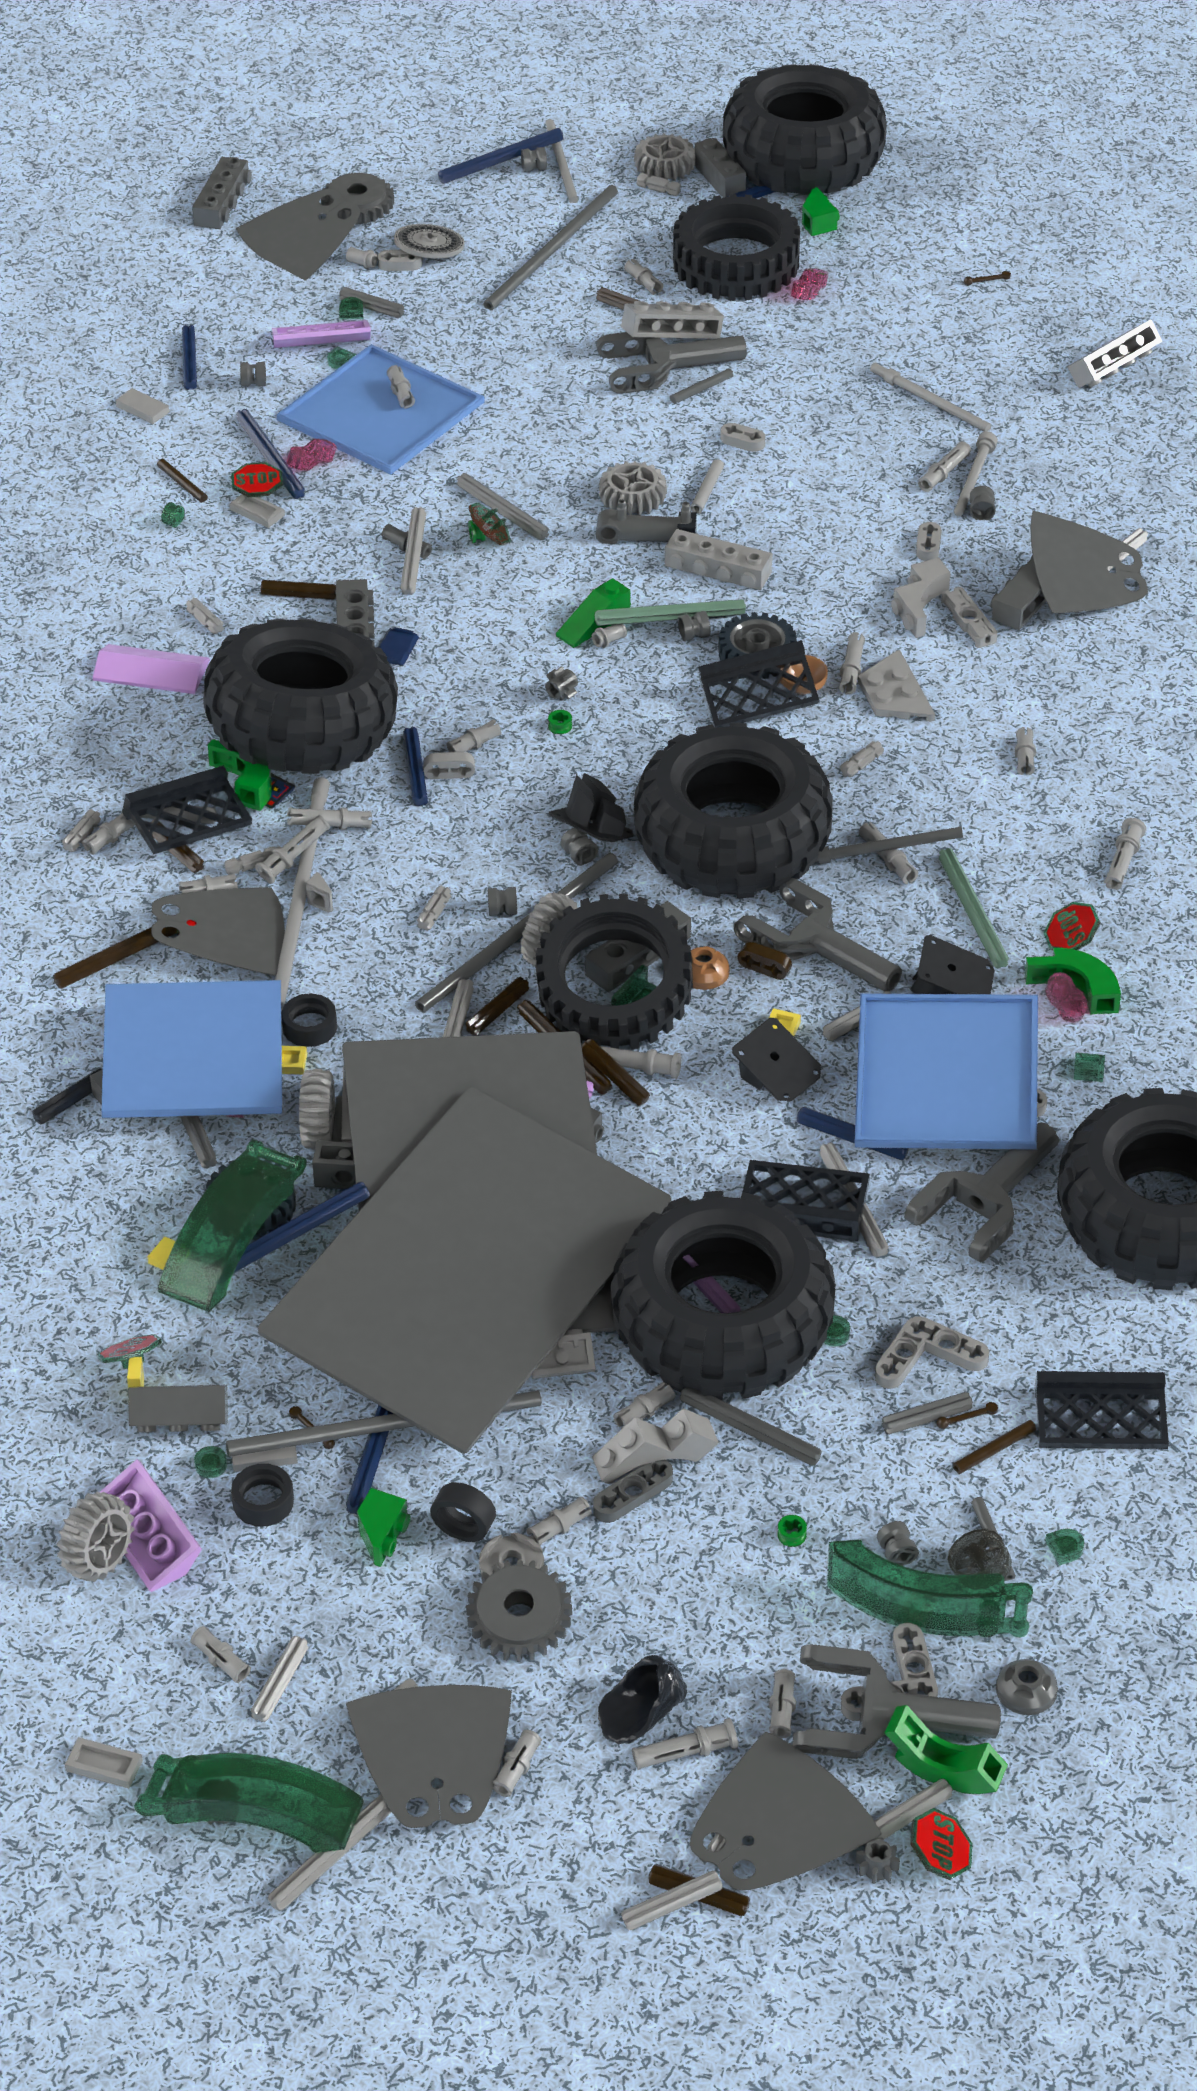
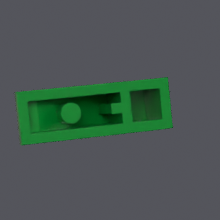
[556,578,631,648]

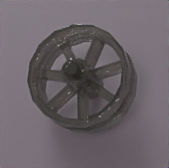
[948,1529,1012,1591]

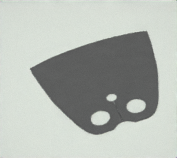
[236,189,361,281]
[1030,511,1148,613]
[152,887,285,976]
[346,1685,512,1828]
[690,1732,882,1890]

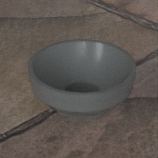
[996,1659,1058,1715]

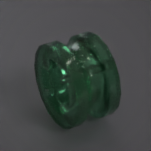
[161,502,185,528]

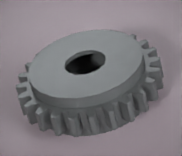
[321,173,394,224]
[466,1559,572,1662]

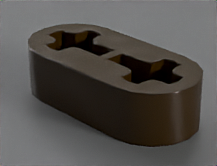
[737,942,792,980]

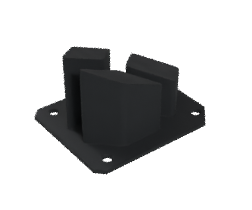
[549,773,634,842]
[910,935,995,994]
[732,1017,821,1101]

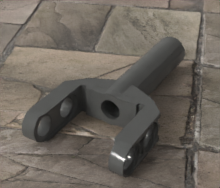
[596,332,747,394]
[733,878,902,991]
[904,1122,1059,1263]
[792,1644,1001,1759]

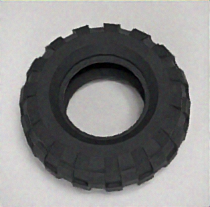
[723,64,887,195]
[203,618,398,774]
[634,723,833,899]
[1057,1088,1197,1290]
[611,1191,836,1400]

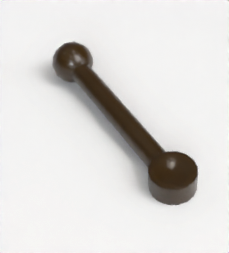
[964,271,1011,286]
[936,1402,998,1429]
[289,1406,335,1449]

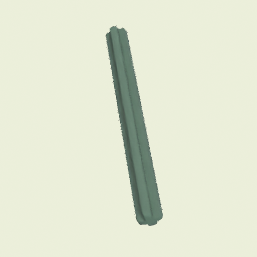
[595,599,746,626]
[939,848,1009,969]

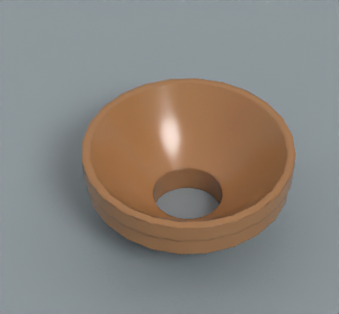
[781,655,828,695]
[691,946,730,990]

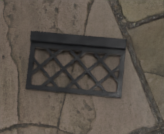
[698,640,819,728]
[122,765,253,855]
[742,1160,870,1241]
[1034,1371,1169,1449]

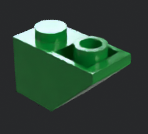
[802,187,840,236]
[357,1488,411,1567]

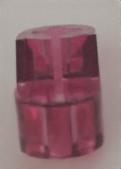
[791,268,829,300]
[286,438,337,471]
[1045,972,1088,1023]

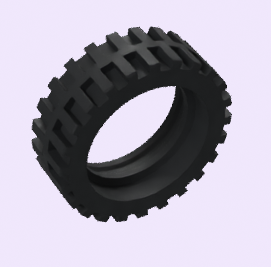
[673,194,800,301]
[535,894,693,1050]

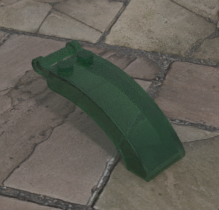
[158,1139,307,1312]
[826,1540,1033,1638]
[134,1753,364,1853]

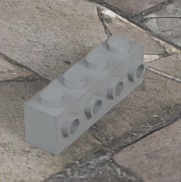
[621,301,724,339]
[1067,320,1162,388]
[665,529,773,590]

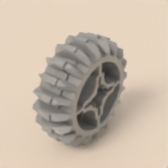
[634,133,695,181]
[599,460,667,515]
[521,892,578,966]
[299,1069,335,1150]
[56,1492,135,1582]

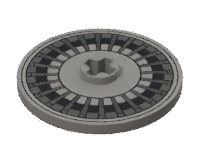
[394,224,464,258]

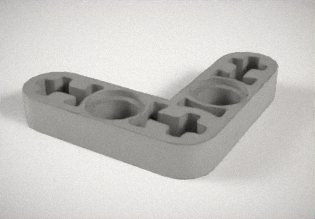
[875,1316,989,1389]
[841,1623,938,1721]

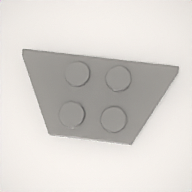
[858,650,935,722]

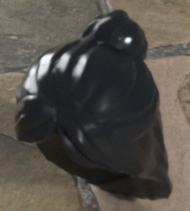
[598,1655,687,1744]

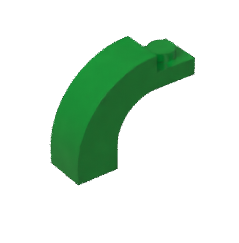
[208,739,272,811]
[1024,948,1121,1015]
[885,1705,1008,1794]

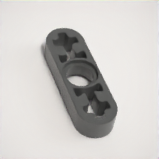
[593,1460,673,1523]

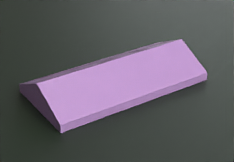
[272,320,371,348]
[93,644,210,694]
[100,1459,202,1592]

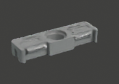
[941,587,997,648]

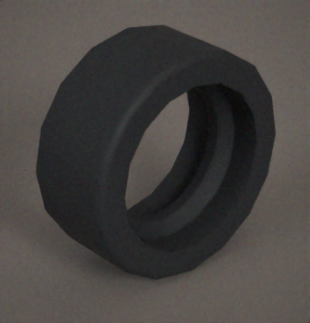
[281,993,337,1047]
[231,1463,294,1527]
[430,1482,496,1542]

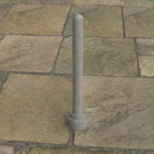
[954,431,998,516]

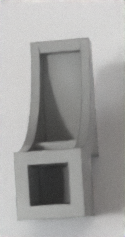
[891,557,950,638]
[592,1408,719,1484]

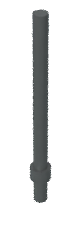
[815,826,963,864]

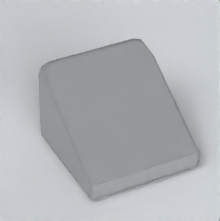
[306,872,333,913]

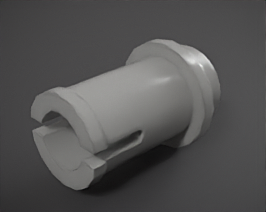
[346,247,378,269]
[592,624,627,648]

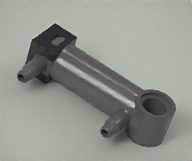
[595,499,697,544]

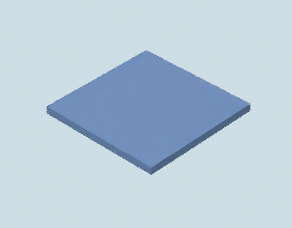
[276,344,485,475]
[101,980,282,1118]
[855,994,1038,1150]

